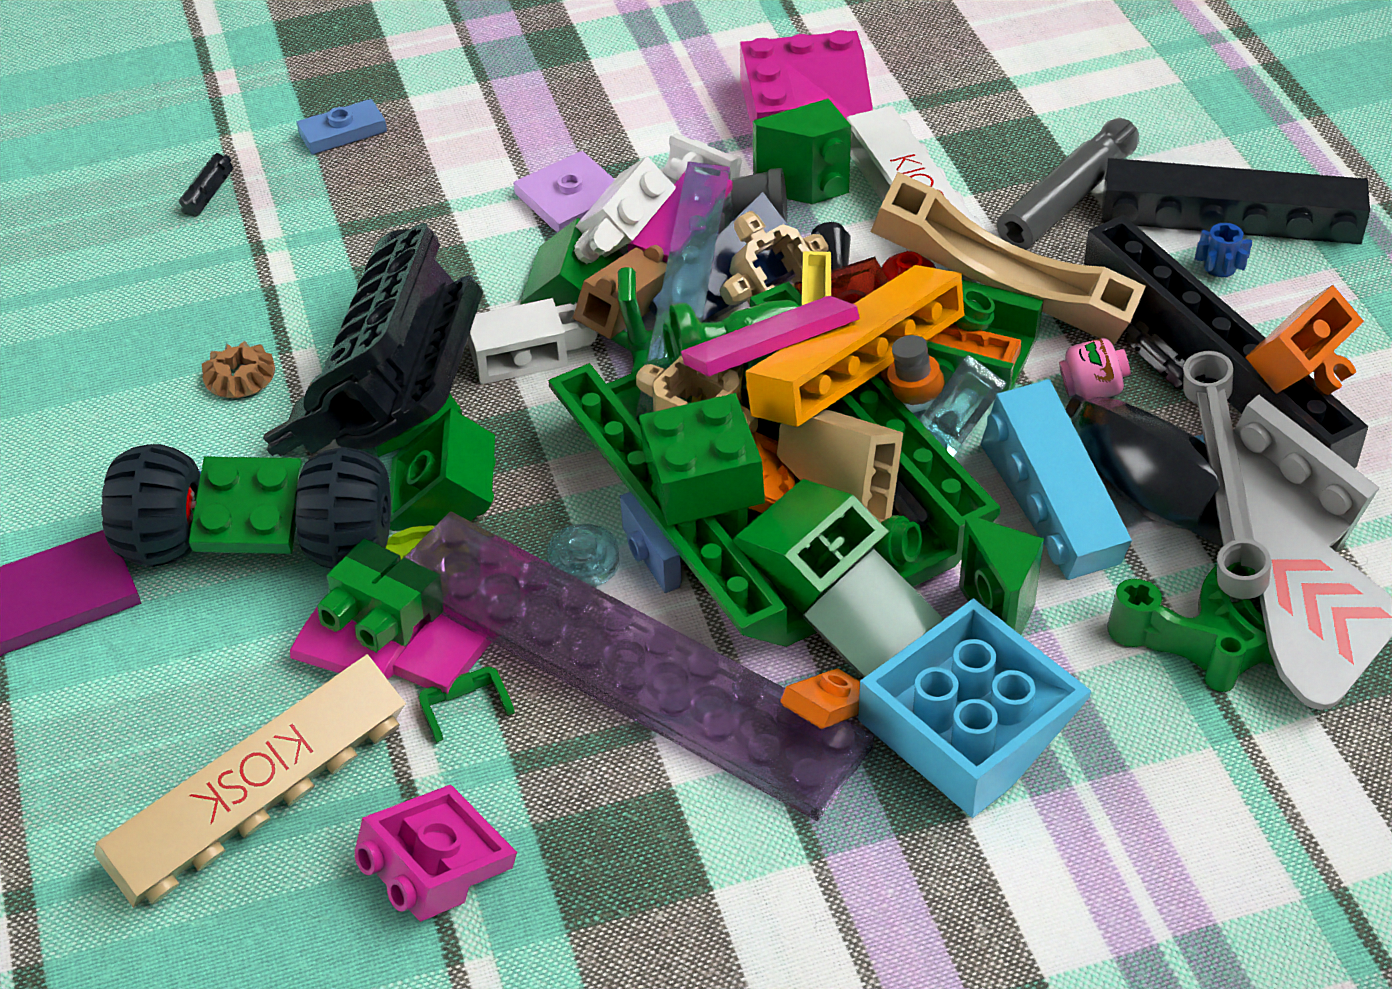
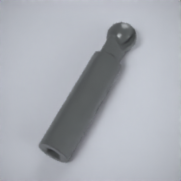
[997,117,1139,250]

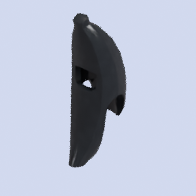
[1065,394,1223,546]

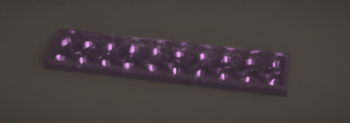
[405,511,875,822]

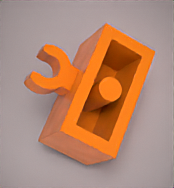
[1245,285,1364,395]

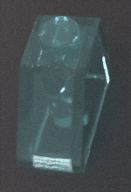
[920,355,1007,457]

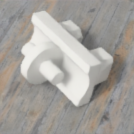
[663,133,742,199]

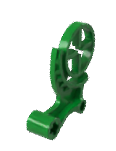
[1107,562,1275,692]

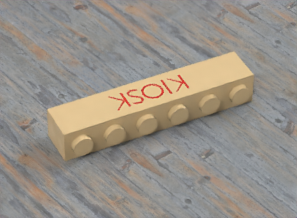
[94,654,406,908]

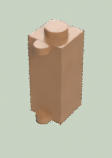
[573,245,673,339]

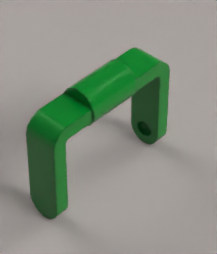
[419,667,515,743]

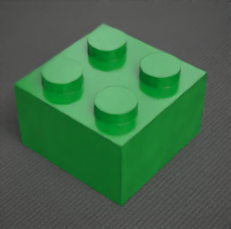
[639,393,765,526]

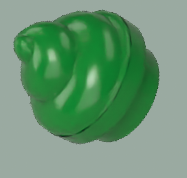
[954,288,995,331]
[874,515,922,566]

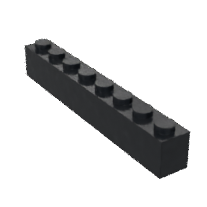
[1084,215,1369,468]

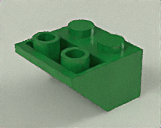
[732,479,889,615]

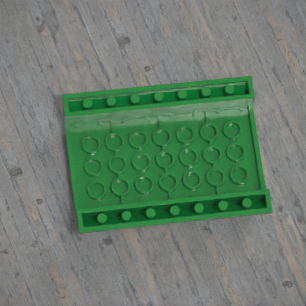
[548,281,1001,647]

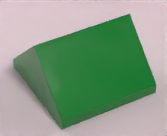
[520,218,623,306]
[959,517,1044,635]

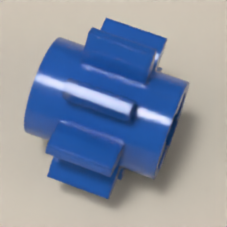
[1195,223,1252,277]

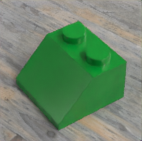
[753,98,851,204]
[390,408,496,531]

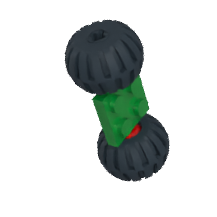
[101,444,391,569]

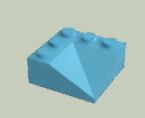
[858,598,1091,819]

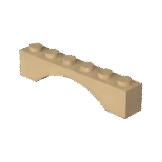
[870,172,1146,345]

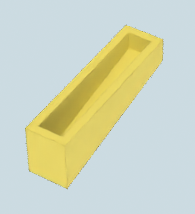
[802,251,831,305]

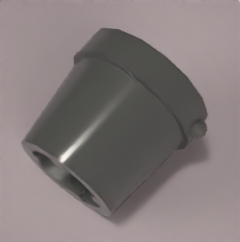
[731,168,788,223]

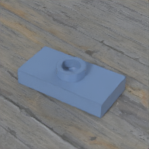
[296,99,387,154]
[620,492,682,593]

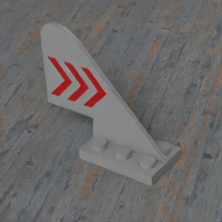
[1233,395,1392,710]

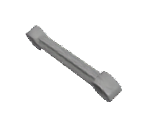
[1183,351,1271,599]

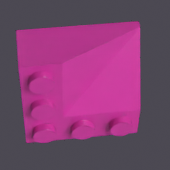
[740,30,873,133]

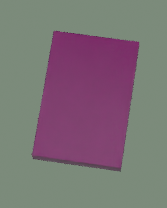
[0,530,142,656]

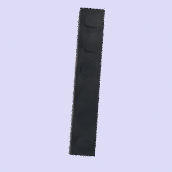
[1101,158,1370,245]

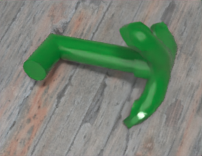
[602,267,670,373]

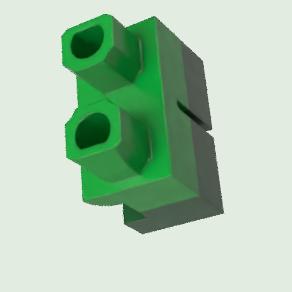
[317,538,444,653]

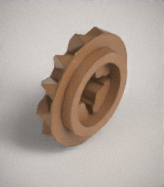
[202,341,275,398]

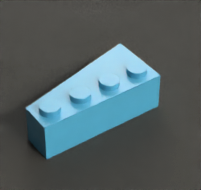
[980,379,1132,580]

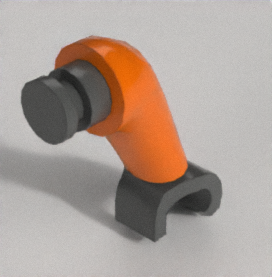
[876,335,945,405]

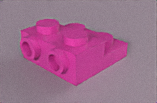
[354,784,517,922]

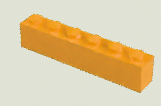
[745,265,965,427]

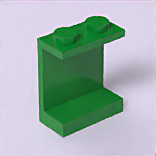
[927,279,1044,399]

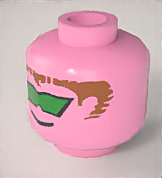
[1059,338,1131,399]

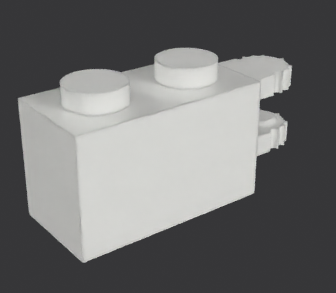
[574,156,676,264]
[468,298,599,385]

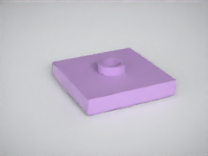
[513,151,615,233]

